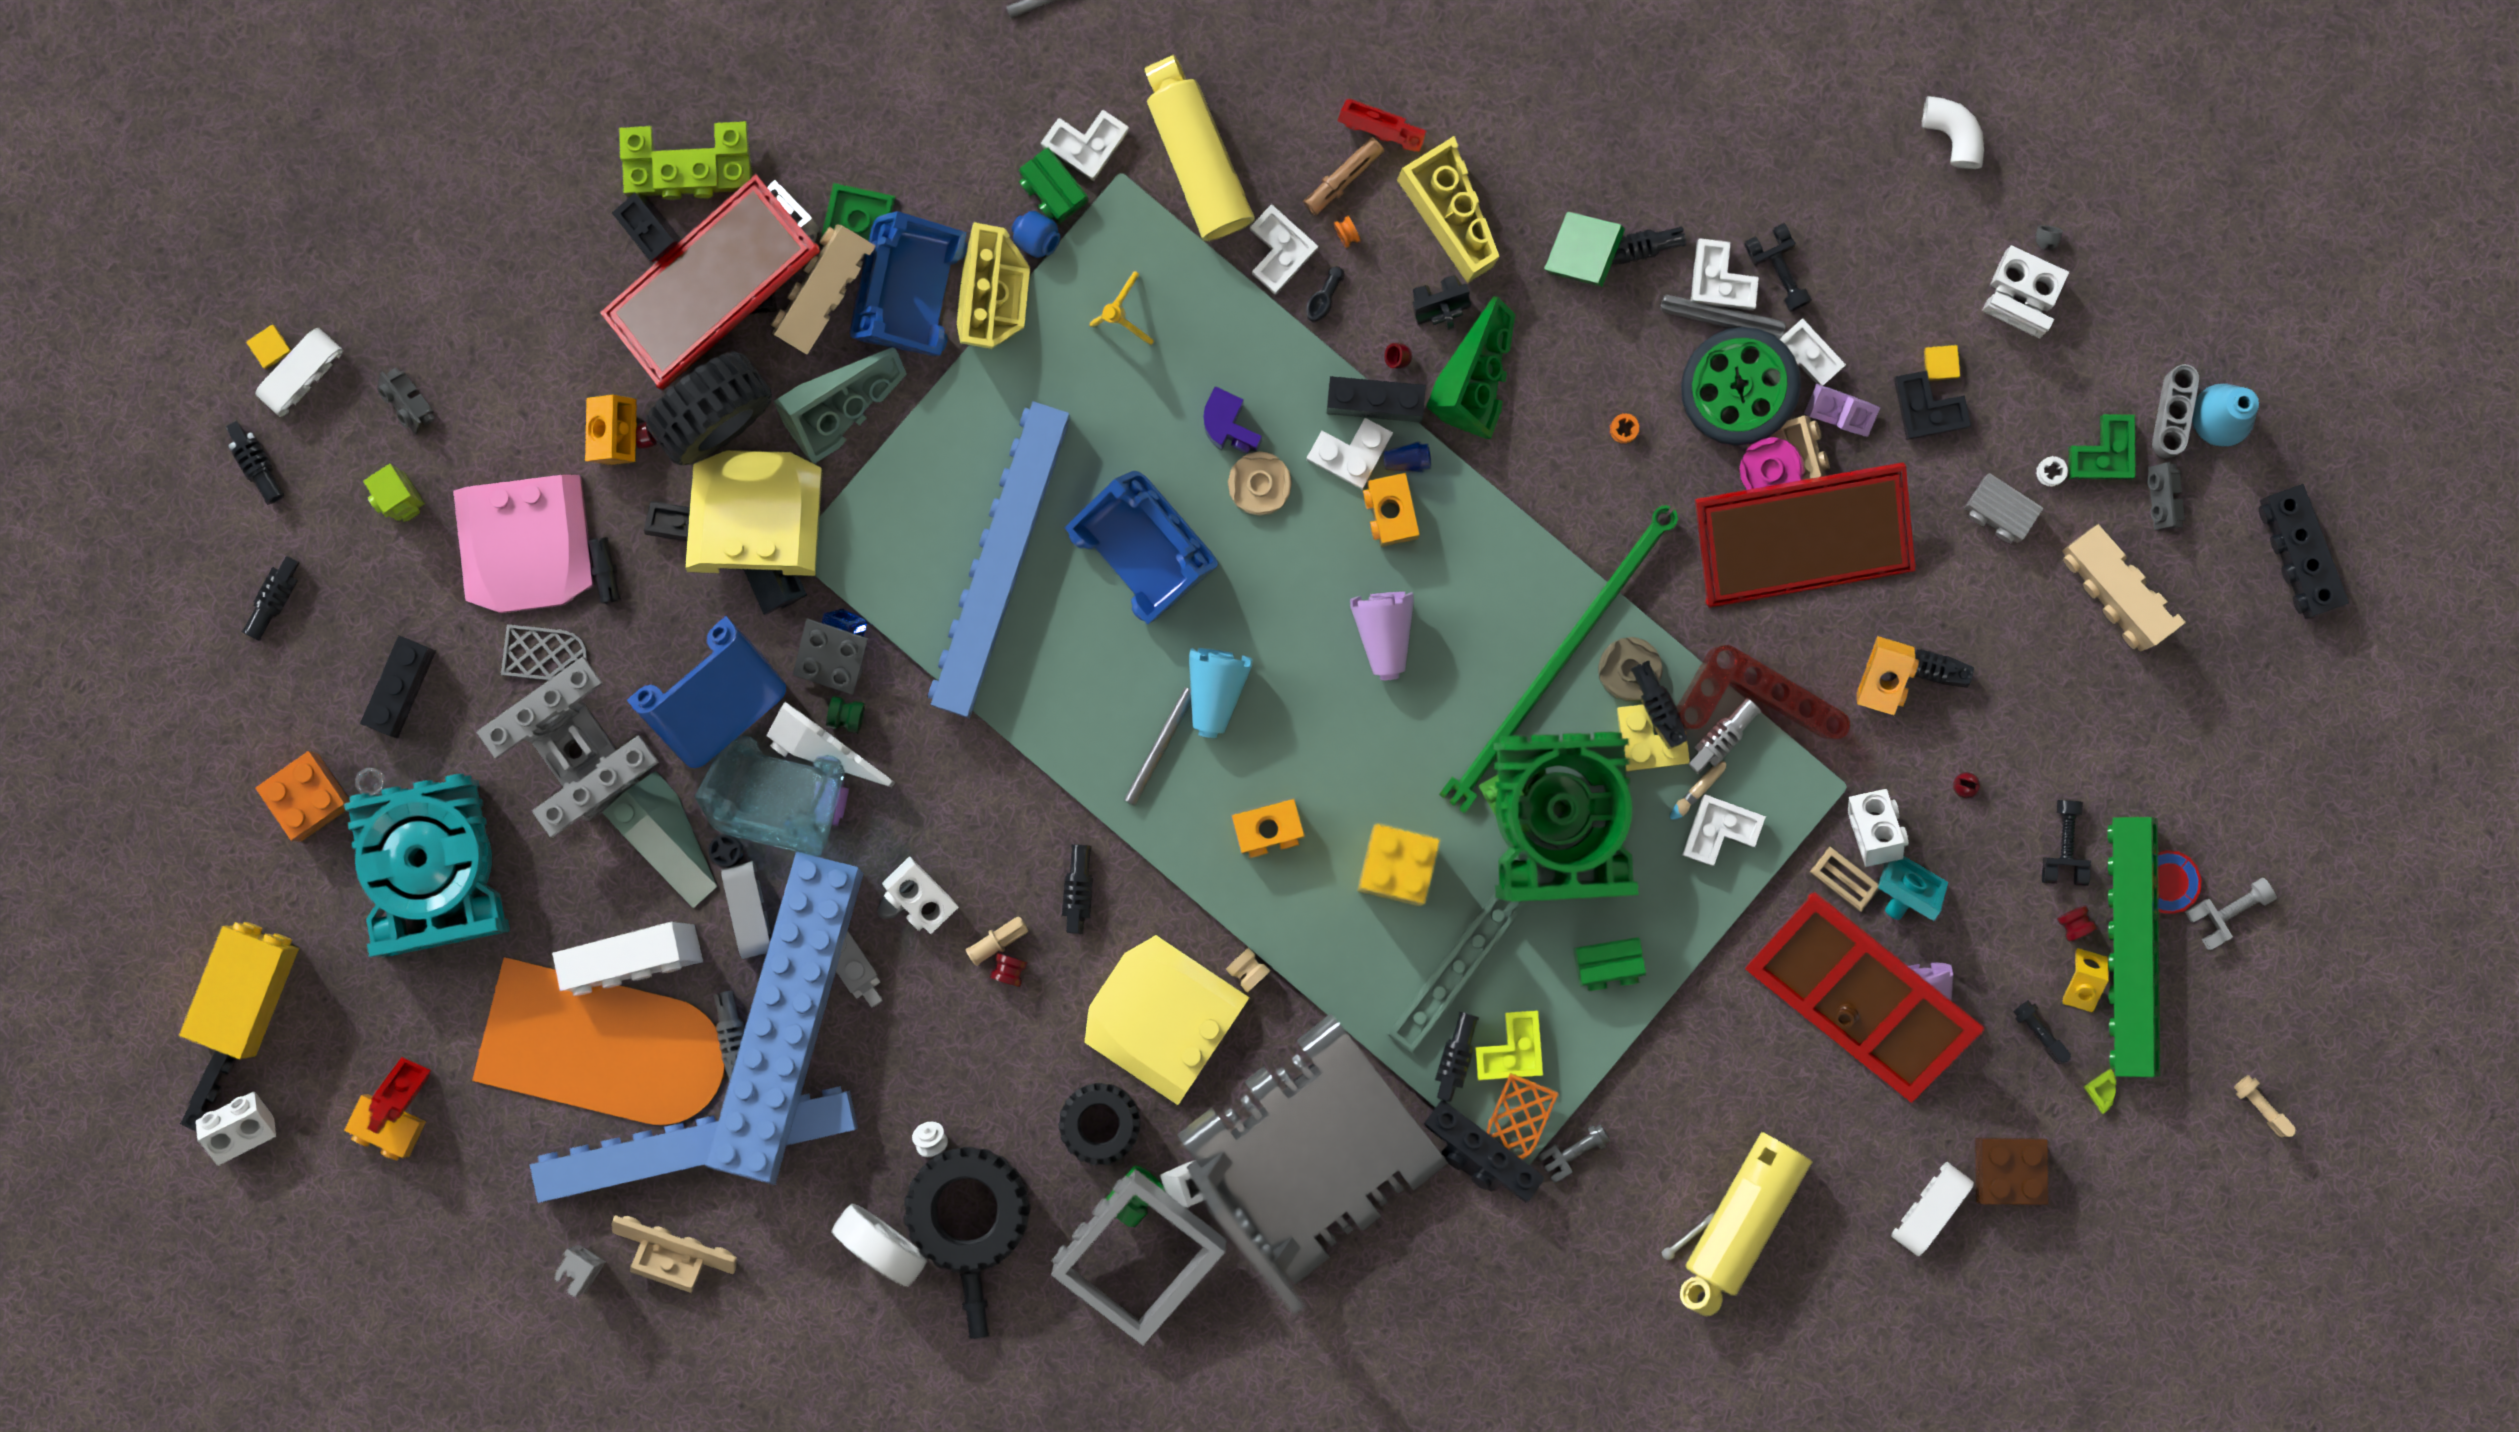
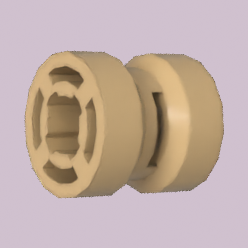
[1226,948,1270,993]

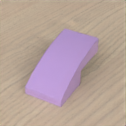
[1804,384,1880,437]

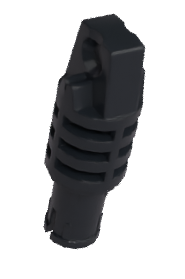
[1611,226,1686,265]
[225,421,285,505]
[241,556,300,641]
[1914,649,1974,688]
[1630,661,1687,749]
[1062,844,1093,934]
[1435,1011,1479,1102]

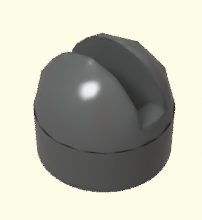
[2036,225,2063,250]

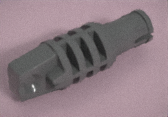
[713,991,745,1080]

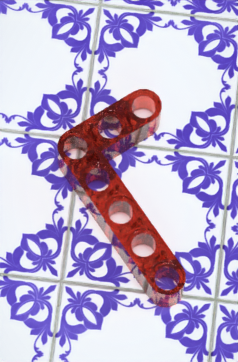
[1676,645,1850,739]

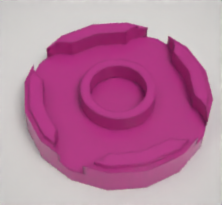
[1740,437,1805,490]

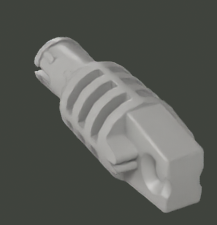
[1689,698,1761,774]

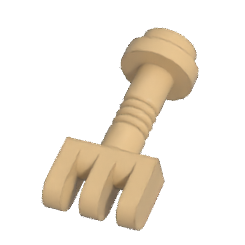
[2234,1075,2296,1138]

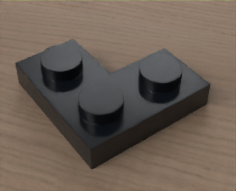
[1894,370,1971,440]

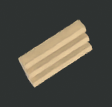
[1810,847,1879,912]

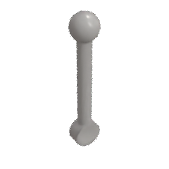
[1662,1213,1715,1260]

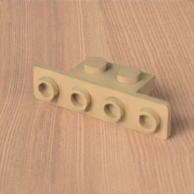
[612,1216,737,1293]

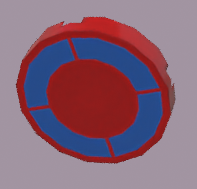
[2158,850,2202,914]

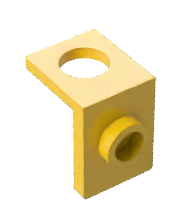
[2062,948,2108,1012]

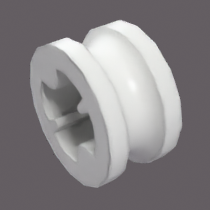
[2036,456,2068,487]

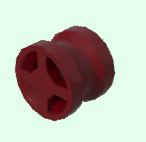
[2057,905,2097,942]
[990,953,1028,987]

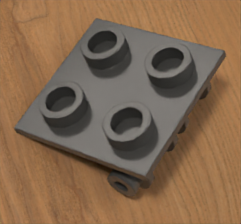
[793,618,868,695]

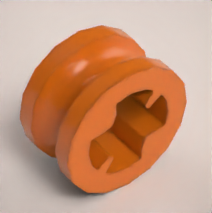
[1334,216,1360,248]
[1610,413,1639,444]

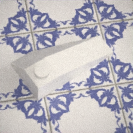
[766,702,895,788]

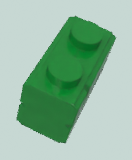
[1018,147,1089,224]
[1573,937,1646,991]

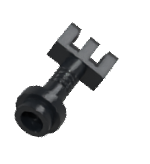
[2013,1000,2071,1064]

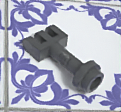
[1537,1124,1611,1183]

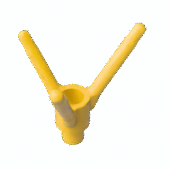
[1089,271,1154,345]

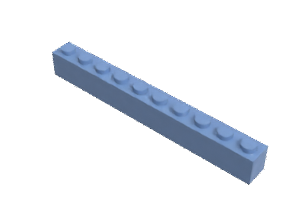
[928,401,1071,719]
[530,1086,858,1203]

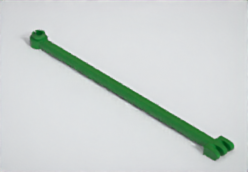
[1439,505,1678,814]

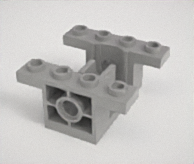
[476,657,659,838]

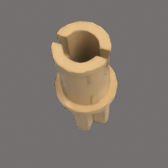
[966,917,1028,966]

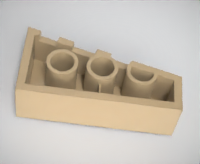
[2062,524,2186,652]

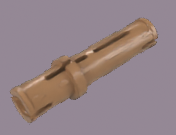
[1303,137,1385,216]

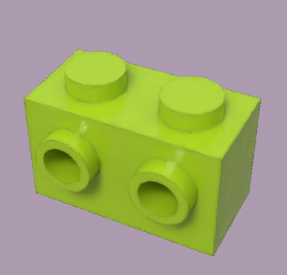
[363,464,425,521]

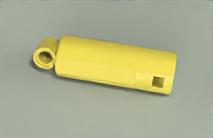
[1145,55,1255,241]
[1680,1132,1812,1316]

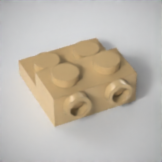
[1747,415,1830,480]

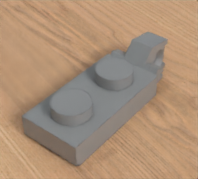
[836,930,883,1008]

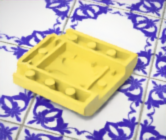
[686,450,822,576]
[1084,935,1249,1105]

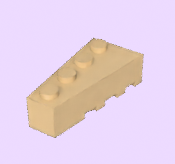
[771,224,875,354]

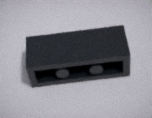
[1327,376,1426,423]
[360,635,436,738]

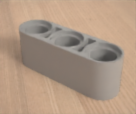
[2152,364,2199,459]
[721,861,771,959]

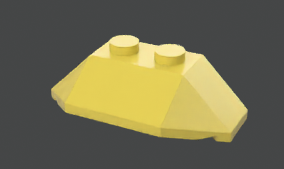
[957,222,1030,349]

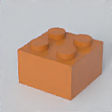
[255,751,350,842]

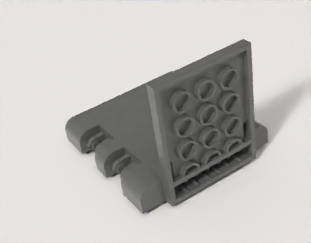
[1177,1014,1448,1315]

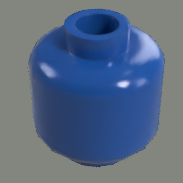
[1011,211,1060,258]

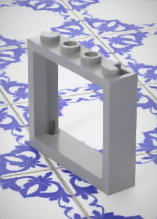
[1052,1169,1226,1345]

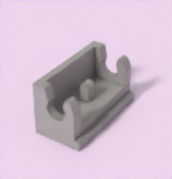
[555,1245,606,1297]

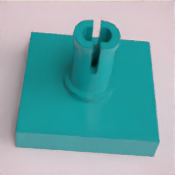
[1878,856,1948,921]

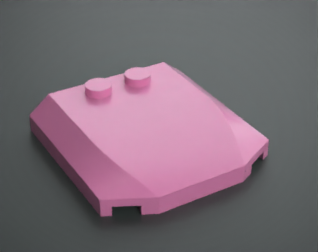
[453,475,594,613]

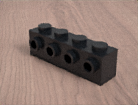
[2259,483,2349,619]

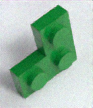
[2068,414,2135,480]

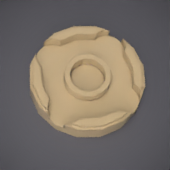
[1228,451,1292,516]

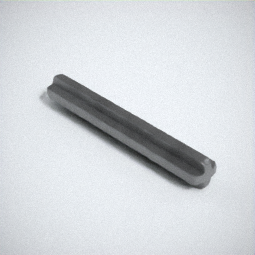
[1661,295,1785,339]

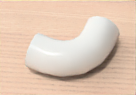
[1922,96,1984,169]

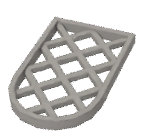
[501,624,587,680]

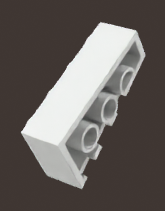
[553,922,703,996]

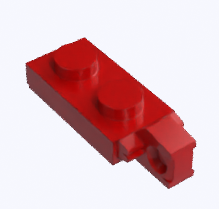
[1337,98,1426,152]
[367,1057,431,1134]

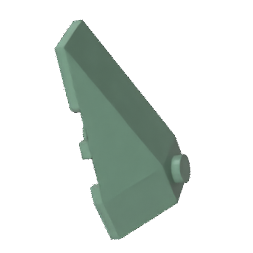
[773,347,907,464]
[602,771,718,908]

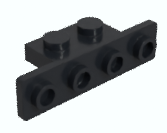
[1424,1100,1545,1203]

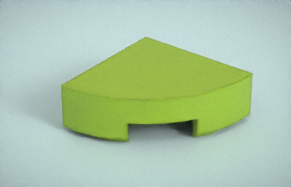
[2083,1069,2117,1114]

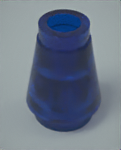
[1384,441,1431,473]

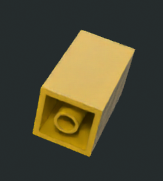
[1357,824,1440,906]
[179,922,299,1059]

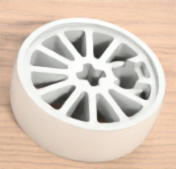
[832,1204,928,1286]

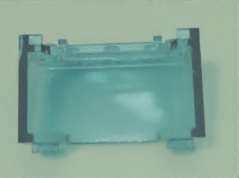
[694,736,845,856]

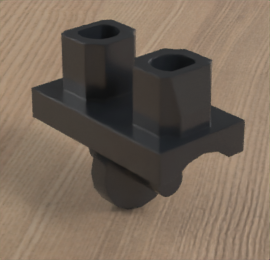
[1412,275,1471,330]

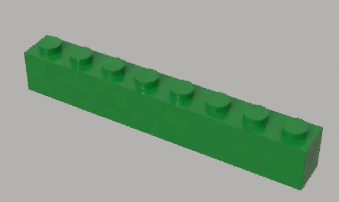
[2107,817,2160,1077]

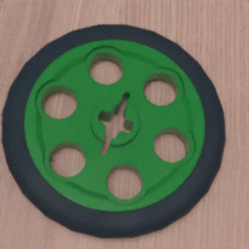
[1681,327,1801,445]

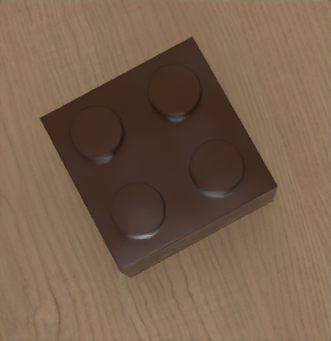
[1975,1137,2048,1205]

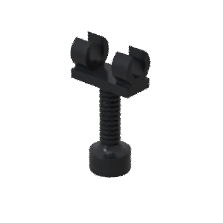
[1744,223,1812,312]
[2042,800,2091,886]

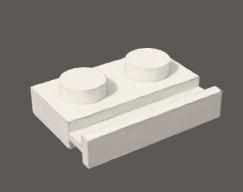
[1982,291,2054,338]

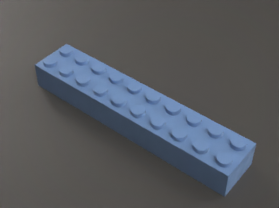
[706,852,864,1185]

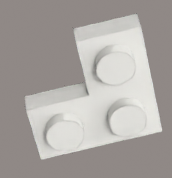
[1041,110,1129,181]
[1250,204,1318,295]
[1691,238,1759,311]
[1754,318,1846,386]
[1306,418,1393,490]
[1682,795,1766,866]

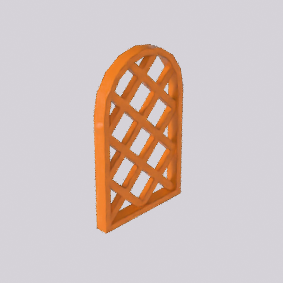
[1486,1073,1558,1159]

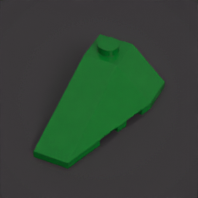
[1426,297,1515,439]

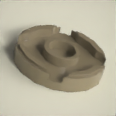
[1598,637,1663,701]

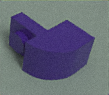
[1203,386,1262,453]

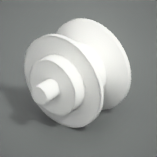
[912,1122,948,1157]

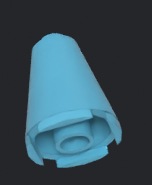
[2192,384,2259,446]
[1189,648,1253,738]

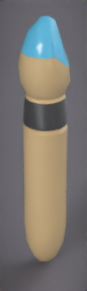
[1670,761,1726,819]

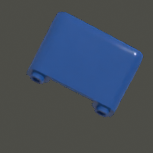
[850,211,967,356]
[1064,471,1218,625]
[627,616,786,768]

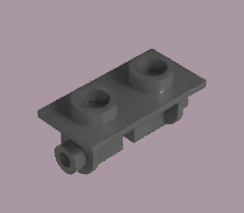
[377,368,435,435]
[2147,462,2185,530]

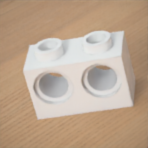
[1990,245,2069,312]
[1848,789,1908,867]
[882,856,959,934]
[196,1091,276,1166]

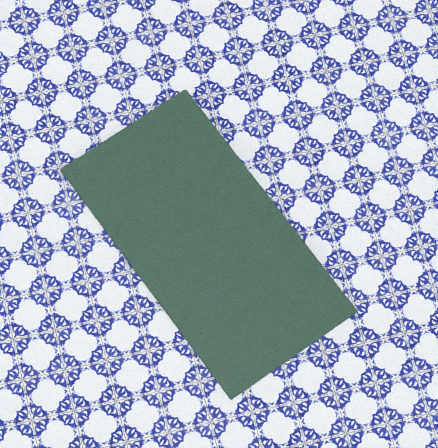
[816,174,1847,1165]

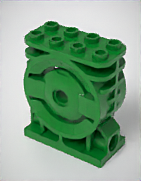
[1494,732,1638,902]

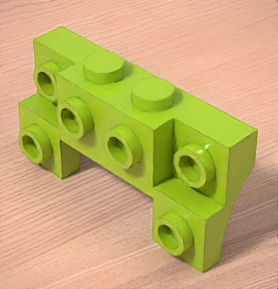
[619,121,752,200]

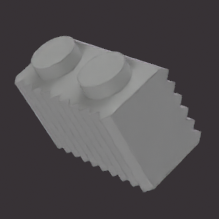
[1964,473,2043,543]

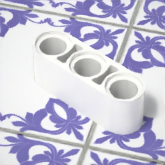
[255,328,343,417]
[1891,1162,1974,1256]

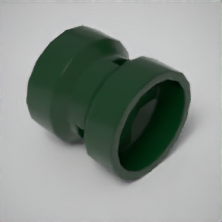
[826,696,865,734]

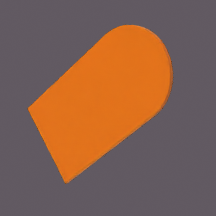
[472,957,725,1125]

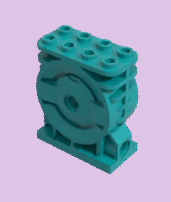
[344,773,510,958]

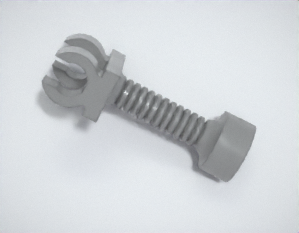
[2185,877,2277,950]

